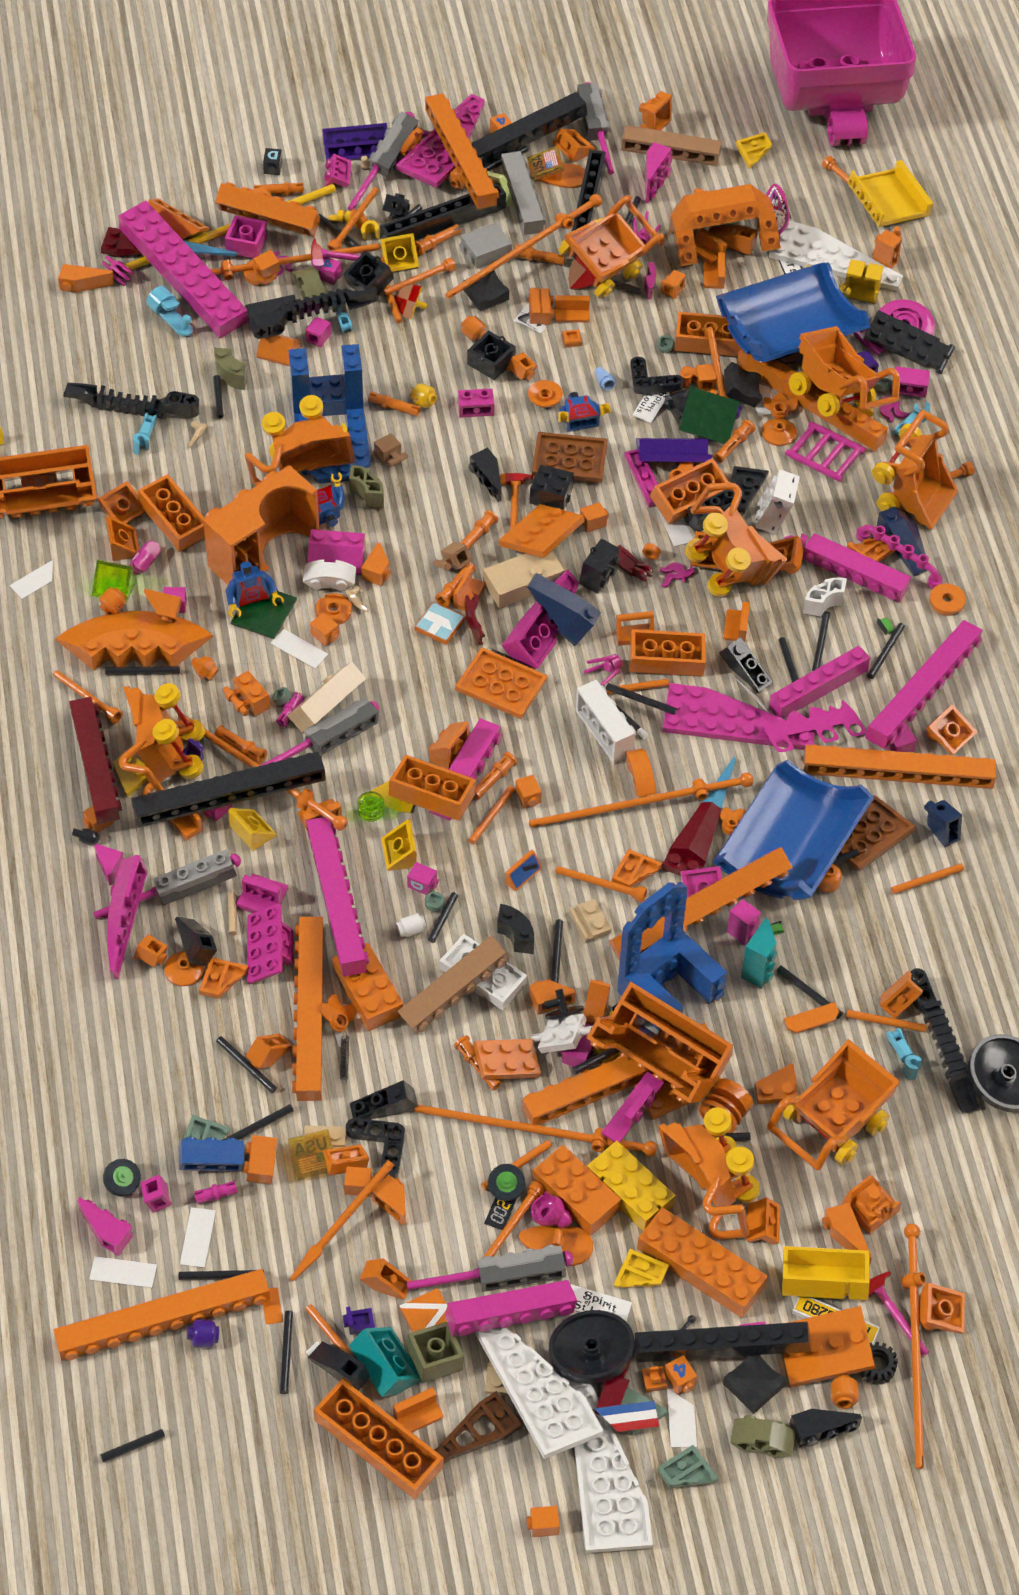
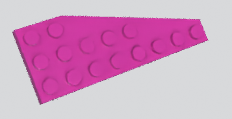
[396,94,485,188]
[663,683,815,750]

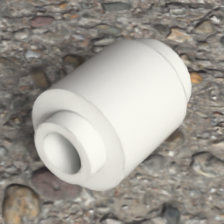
[395,913,426,938]

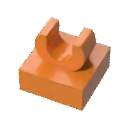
[641,1366,667,1393]

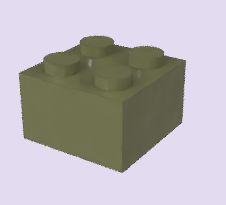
[407,1322,464,1383]

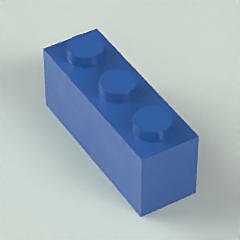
[179,1137,244,1172]

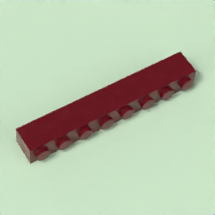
[69,697,122,824]

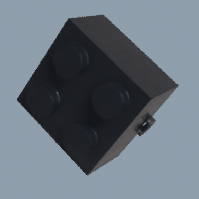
[343,250,394,296]
[467,330,516,380]
[529,465,574,510]
[579,538,620,594]

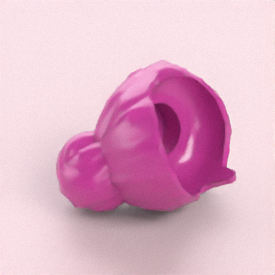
[531,1191,573,1228]

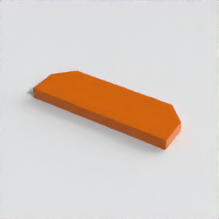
[784,1002,839,1033]

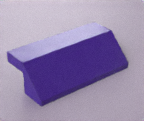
[322,123,387,161]
[636,438,712,462]

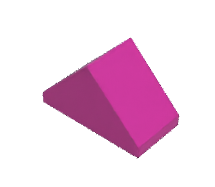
[94,844,124,886]

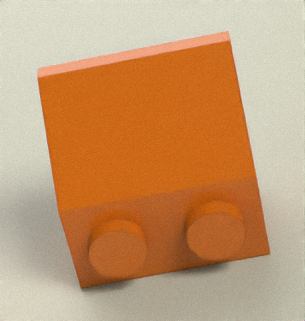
[428,721,469,770]

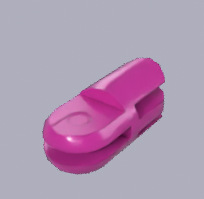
[102,256,134,286]
[129,541,161,575]

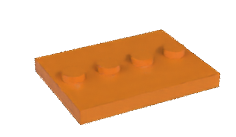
[499,504,584,558]
[455,647,547,719]
[783,1306,876,1388]

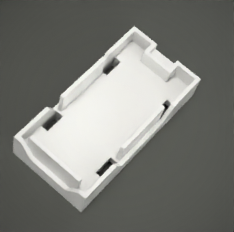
[439,934,527,1011]

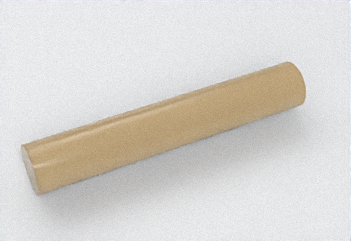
[228,892,237,935]

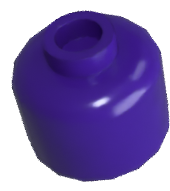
[187,1319,219,1349]

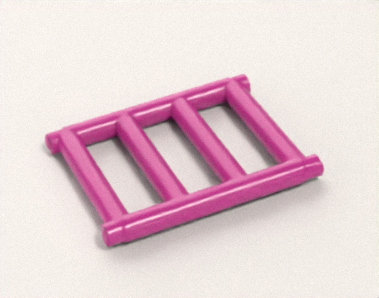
[785,421,866,482]

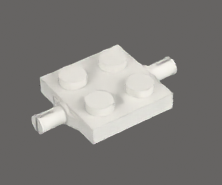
[531,1013,593,1053]

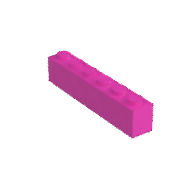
[802,533,911,602]
[769,645,870,719]
[429,718,502,821]
[445,1280,577,1336]

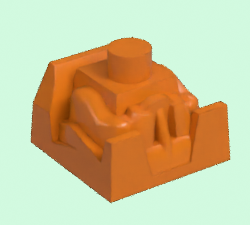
[639,91,672,131]
[842,1175,901,1234]

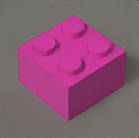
[225,215,268,258]

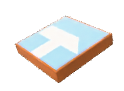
[415,602,465,645]

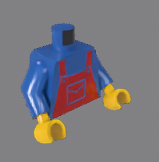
[557,392,611,432]
[317,472,345,527]
[225,562,284,618]

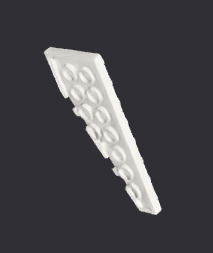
[769,221,903,292]
[475,1327,604,1459]
[570,1382,653,1553]

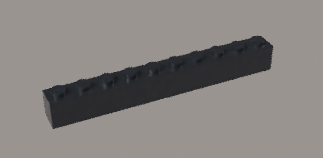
[131,751,326,828]

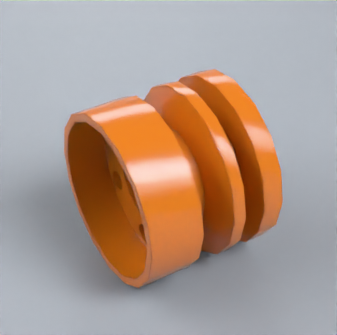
[698,1078,753,1133]

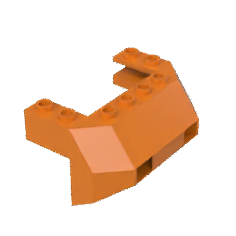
[669,184,781,266]
[0,445,97,519]
[586,981,733,1104]

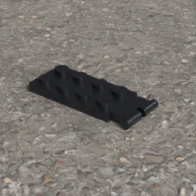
[864,310,955,374]

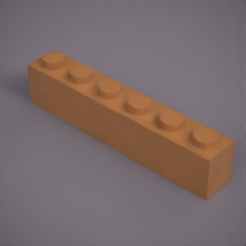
[621,125,722,166]
[398,935,509,1034]

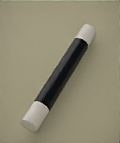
[616,704,648,739]

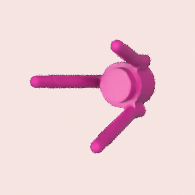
[633,211,661,244]
[584,654,623,686]

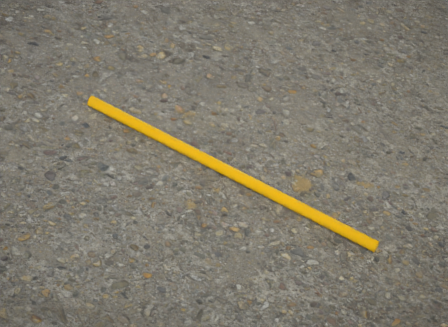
[124,184,336,271]

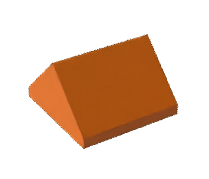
[256,334,301,366]
[105,515,140,561]

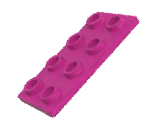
[247,904,294,984]

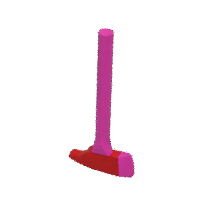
[311,238,381,266]
[864,1271,929,1357]

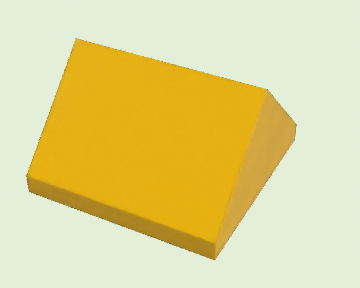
[380,233,419,272]
[228,808,277,851]
[381,819,417,871]

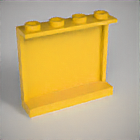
[848,160,934,227]

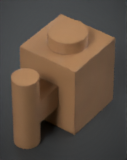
[373,433,408,467]
[433,542,472,570]

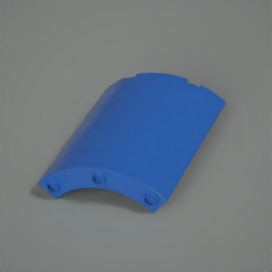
[716,262,870,362]
[713,759,874,900]

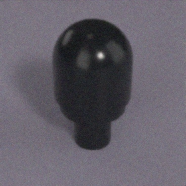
[72,828,99,846]

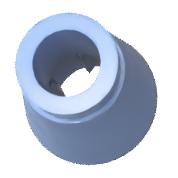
[594,367,615,391]

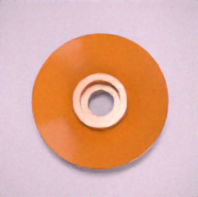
[528,380,563,407]
[762,418,797,446]
[164,951,204,986]

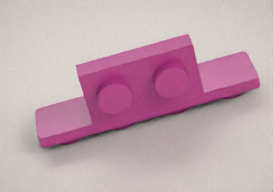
[602,1072,664,1143]

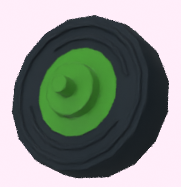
[103,1158,141,1197]
[488,1164,525,1202]

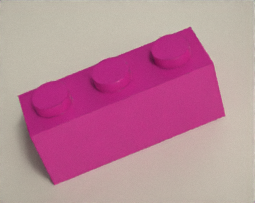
[308,529,366,575]

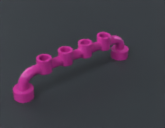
[856,525,943,589]

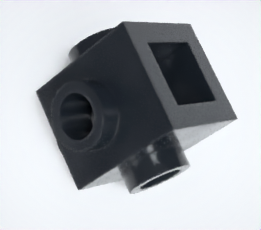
[382,193,410,218]

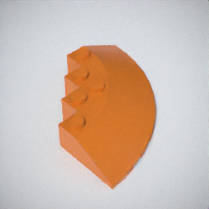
[55,611,213,671]

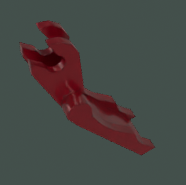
[617,545,653,581]
[464,593,485,645]
[595,1366,630,1415]

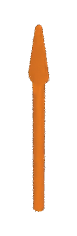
[290,1160,394,1281]

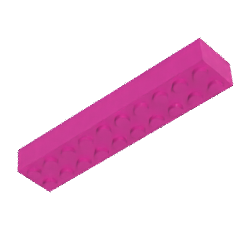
[118,200,247,338]

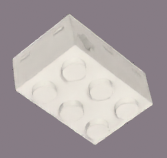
[755,469,800,535]

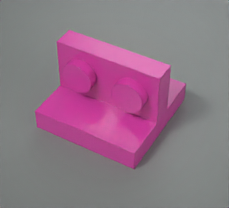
[680,866,722,897]
[236,873,288,913]

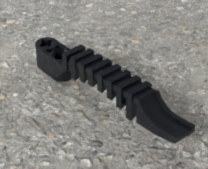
[248,287,377,339]
[63,383,199,419]
[911,968,980,1114]

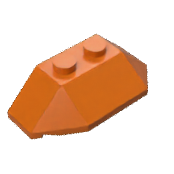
[148,198,209,240]

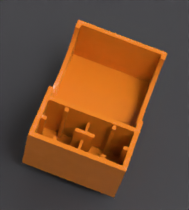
[203,465,319,585]

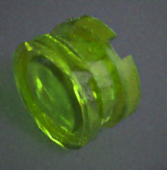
[357,791,384,822]

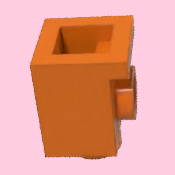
[661,270,686,299]
[506,352,537,380]
[134,934,168,967]

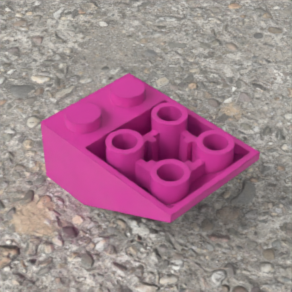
[645,142,673,203]

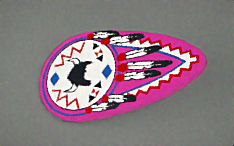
[766,184,790,235]

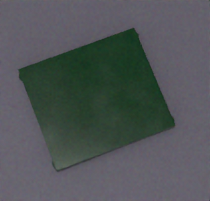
[679,386,740,444]
[230,591,297,639]

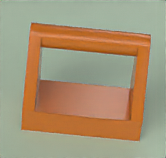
[553,129,596,161]
[615,611,654,646]

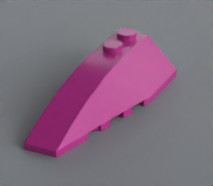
[502,570,579,669]
[107,855,148,979]

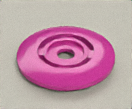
[880,299,935,335]

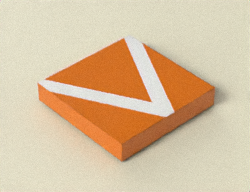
[399,1288,447,1332]

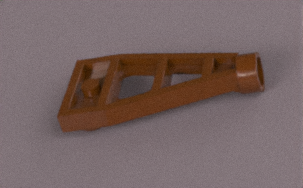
[434,1391,522,1464]

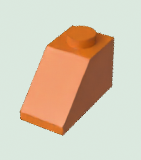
[361,542,391,586]
[144,588,182,623]
[529,979,576,1015]
[246,1033,293,1069]
[372,1174,406,1225]
[359,1258,412,1299]

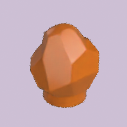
[191,656,219,681]

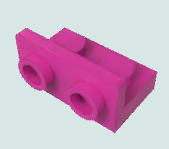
[324,154,351,188]

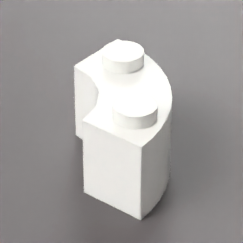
[303,559,356,592]
[803,578,847,617]

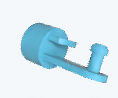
[146,286,193,337]

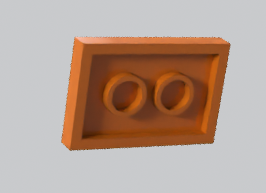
[473,1039,541,1080]

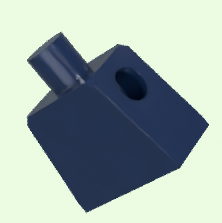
[924,800,962,847]

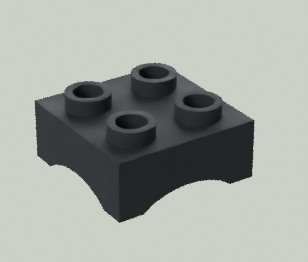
[463,271,510,311]
[724,362,762,408]
[723,1355,786,1414]

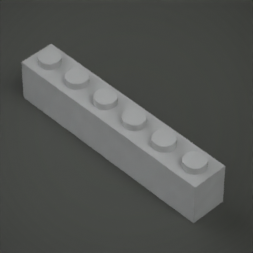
[501,151,546,235]

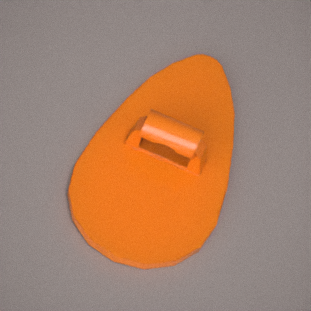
[529,162,585,188]
[519,1225,593,1266]

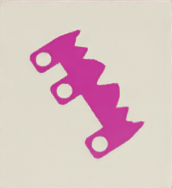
[762,700,867,752]

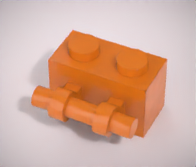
[872,226,902,269]
[222,670,270,717]

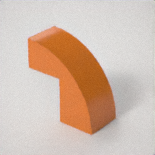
[625,748,657,797]

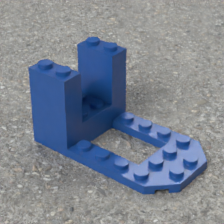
[288,344,371,484]
[617,882,727,1031]

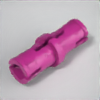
[276,692,305,727]
[194,1180,238,1204]

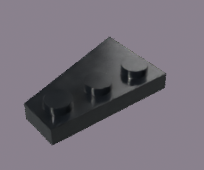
[731,466,769,513]

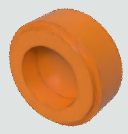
[642,543,661,560]

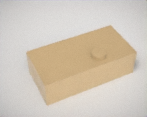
[483,551,565,609]
[287,661,366,733]

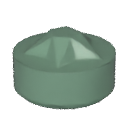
[657,335,674,353]
[874,378,891,392]
[272,687,291,706]
[425,892,444,912]

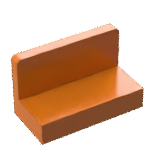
[695,228,728,264]
[704,252,725,289]
[555,295,590,323]
[453,568,485,611]
[723,602,750,642]
[298,799,342,831]
[169,813,202,841]
[880,971,923,1018]
[746,1197,780,1245]
[393,1387,443,1432]

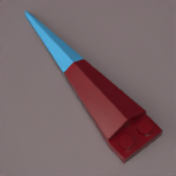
[101,227,237,257]
[662,757,736,876]

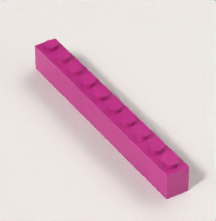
[865,620,983,749]
[306,817,369,977]

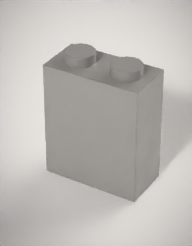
[459,222,512,269]

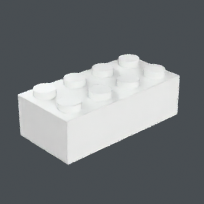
[576,680,636,764]

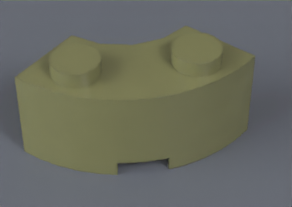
[292,267,328,300]
[214,347,247,390]
[349,465,384,508]
[730,1415,796,1459]

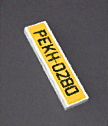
[792,1297,880,1344]

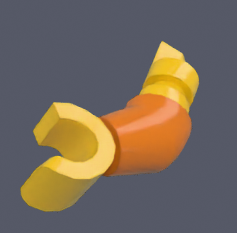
[329,209,380,240]

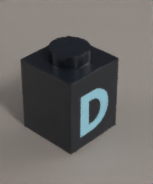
[263,148,283,175]

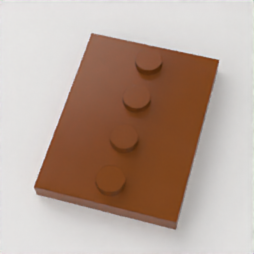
[532,432,608,483]
[838,795,915,872]

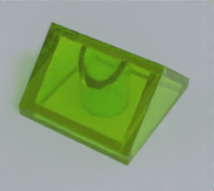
[91,560,135,603]

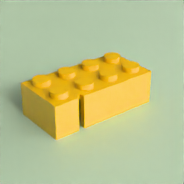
[587,1141,676,1231]
[782,1246,869,1300]

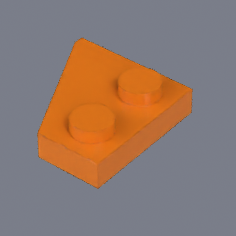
[847,538,896,562]
[612,849,662,887]
[199,958,248,999]
[755,1064,798,1104]

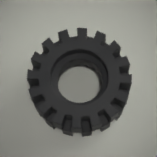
[860,1342,898,1385]

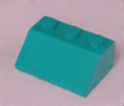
[741,918,777,989]
[349,1327,421,1397]

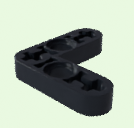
[630,357,684,394]
[346,1118,405,1178]

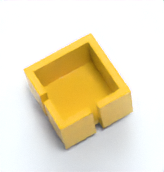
[844,259,884,304]

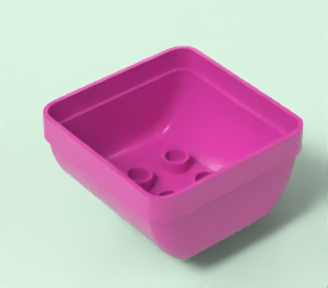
[767,0,916,146]

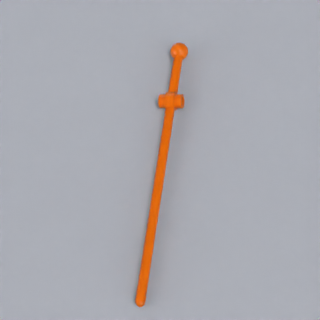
[445,194,602,299]
[210,243,380,280]
[178,714,348,831]
[529,773,754,827]
[414,1104,657,1157]
[901,1224,926,1470]

